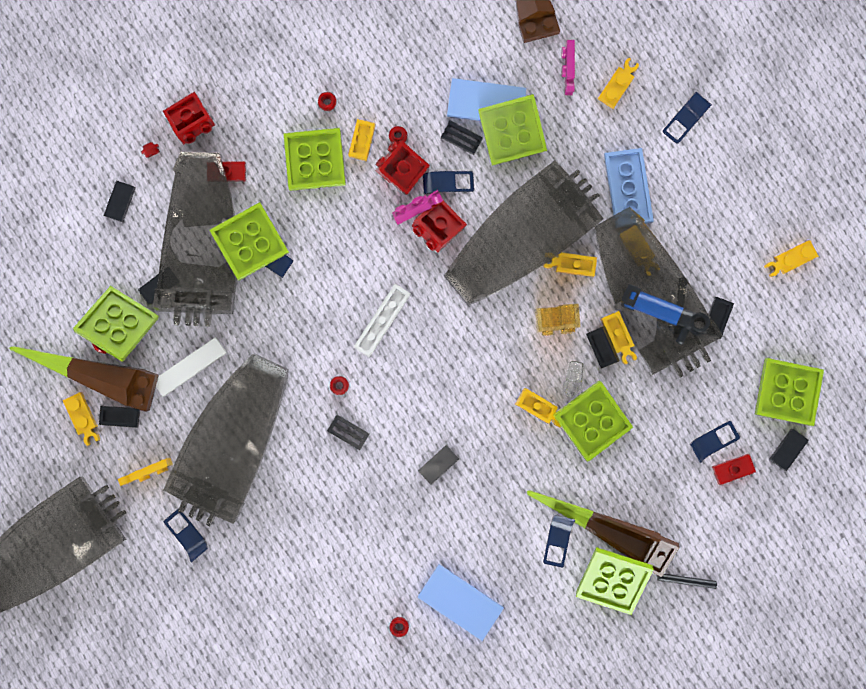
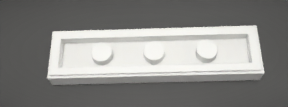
[354,284,411,358]
[156,337,227,397]

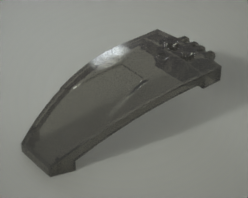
[153,152,237,327]
[444,160,604,305]
[595,207,723,378]
[163,353,289,527]
[0,476,127,612]

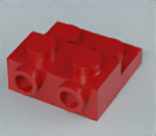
[163,91,215,145]
[375,140,430,195]
[412,200,467,253]

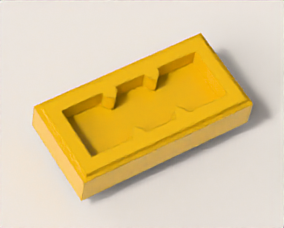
[348,119,376,161]

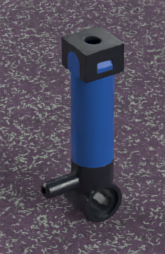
[621,284,710,345]

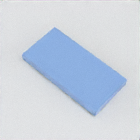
[447,78,526,121]
[604,148,654,228]
[418,564,504,641]

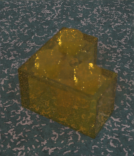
[535,304,581,336]

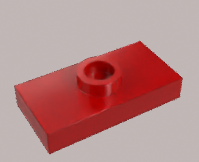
[207,161,246,182]
[712,454,756,485]

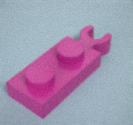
[561,40,575,96]
[392,190,443,225]

